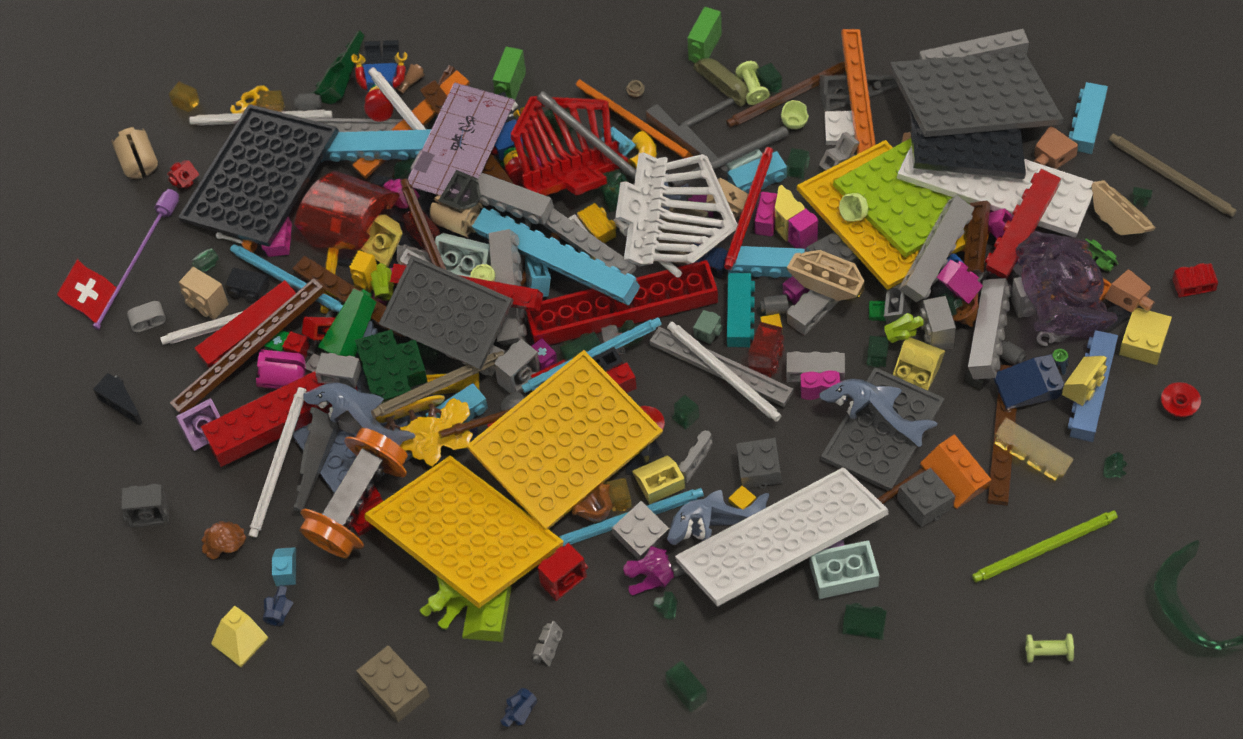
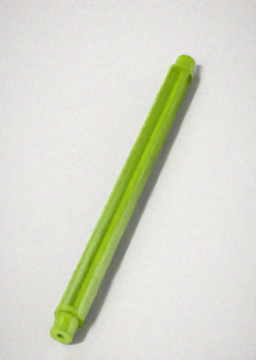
[972,510,1118,583]

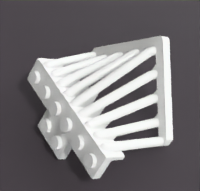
[616,153,738,266]

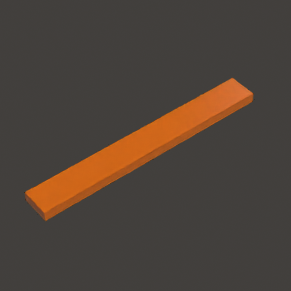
[841,29,876,154]
[353,70,470,178]
[576,79,693,159]

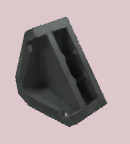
[438,170,481,211]

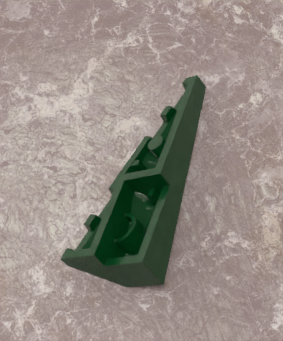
[309,30,364,105]

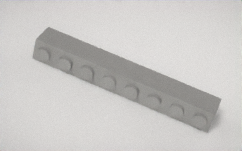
[410,150,554,225]

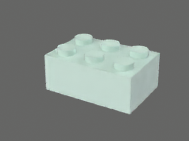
[810,540,879,599]

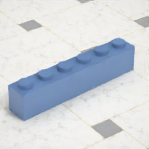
[1067,330,1118,442]

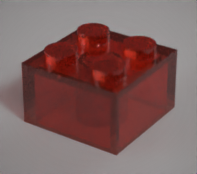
[748,322,785,378]

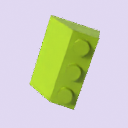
[462,585,511,642]

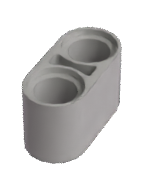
[127,301,166,332]

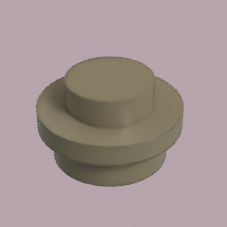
[627,80,644,97]

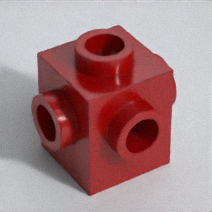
[167,160,199,189]

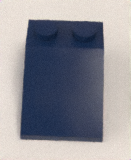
[993,354,1064,409]

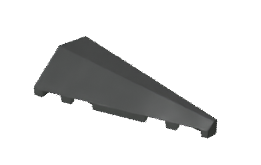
[294,407,340,511]

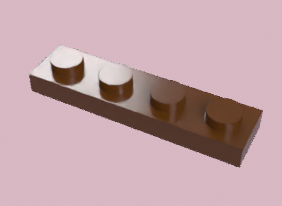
[964,200,991,274]

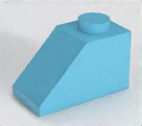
[525,257,551,297]
[272,547,296,586]

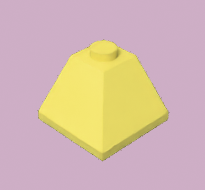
[359,215,402,267]
[211,606,268,667]

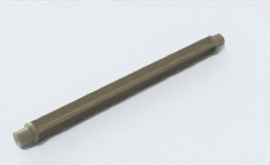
[1109,134,1237,217]
[371,351,504,418]

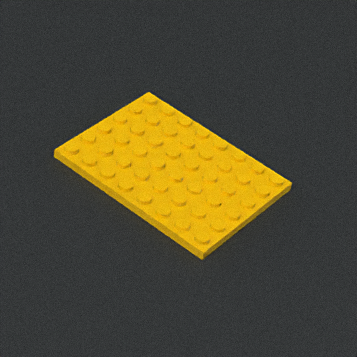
[797,140,968,290]
[467,350,663,530]
[365,456,564,608]

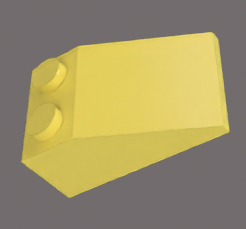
[1119,308,1172,365]

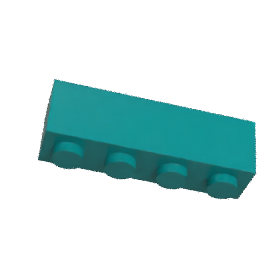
[727,273,755,347]

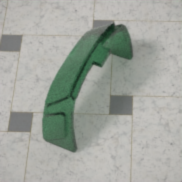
[1154,540,1243,650]

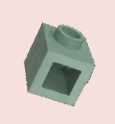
[693,310,723,344]

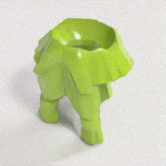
[419,576,471,629]

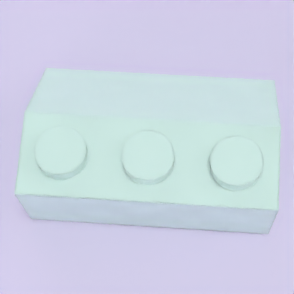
[435,233,491,277]

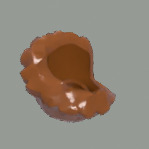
[572,484,613,523]
[201,521,246,559]

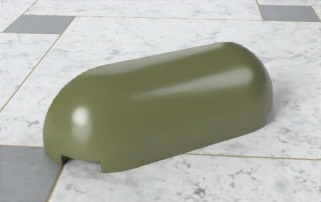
[693,58,749,107]

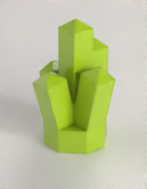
[371,263,394,301]
[884,313,924,343]

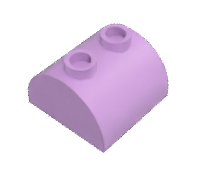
[176,398,220,451]

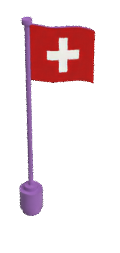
[57,189,179,330]

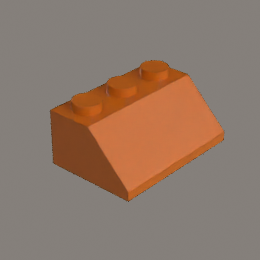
[920,434,991,510]

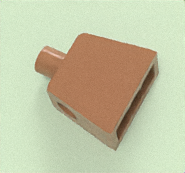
[1033,126,1078,169]
[1105,269,1155,312]

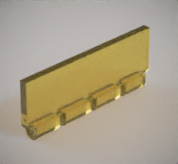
[994,418,1073,481]

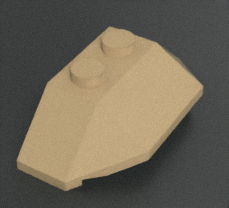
[1091,180,1155,235]
[787,250,864,301]

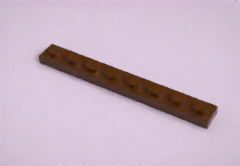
[292,256,406,341]
[988,365,1017,506]

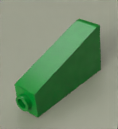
[318,289,377,357]

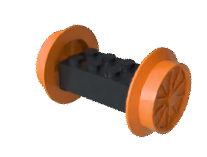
[299,428,408,558]

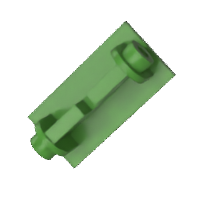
[1079,238,1119,272]

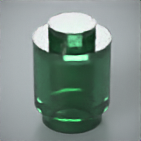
[191,248,219,273]

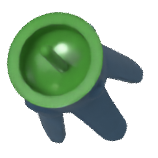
[1052,349,1068,375]

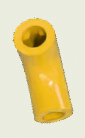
[628,131,657,169]

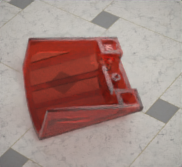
[294,171,400,250]

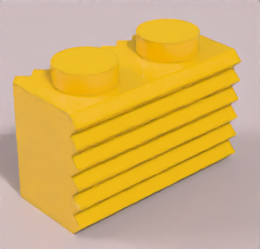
[577,203,617,243]
[349,251,377,293]

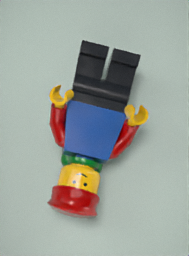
[352,40,407,122]
[491,92,533,186]

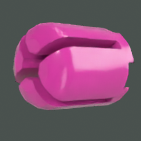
[256,349,306,389]

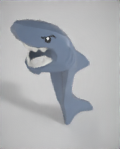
[819,379,937,447]
[303,383,415,446]
[667,490,769,545]

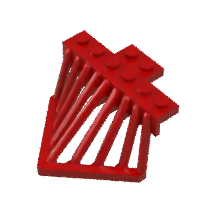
[511,96,628,196]

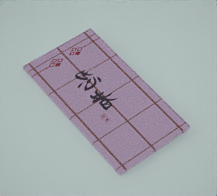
[408,82,515,202]

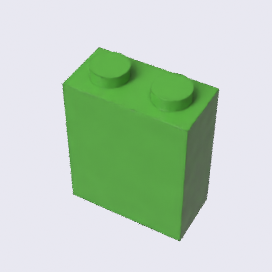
[688,7,722,63]
[493,47,526,101]

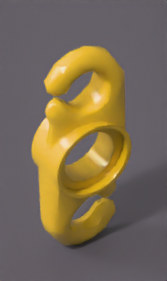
[230,86,269,114]

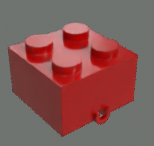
[538,543,588,601]

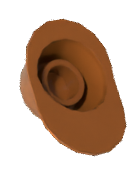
[951,293,979,327]

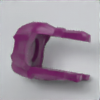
[623,546,674,596]

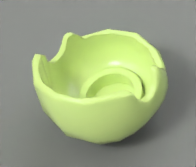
[781,100,809,129]
[839,193,868,222]

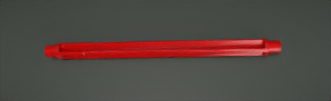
[724,147,773,270]

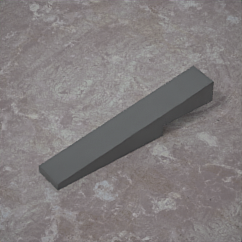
[646,104,729,181]

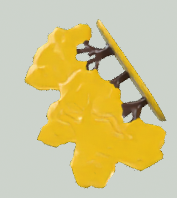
[375,395,473,467]

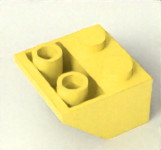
[775,185,805,241]
[893,337,945,390]
[1062,356,1107,406]
[632,455,685,504]

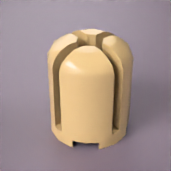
[112,127,158,179]
[430,195,483,238]

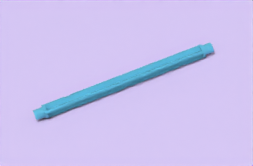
[230,244,343,313]
[521,317,662,393]
[559,488,704,547]

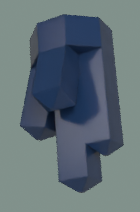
[263,585,293,626]
[500,688,537,726]

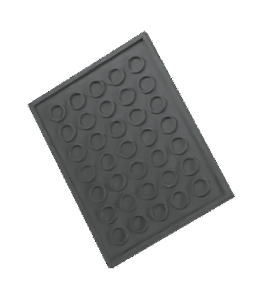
[889,51,1063,137]

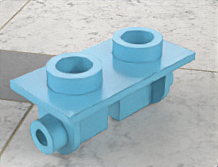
[601,127,636,156]

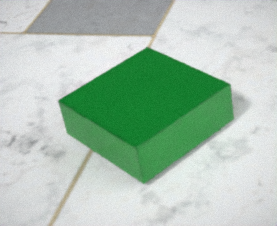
[869,301,886,321]

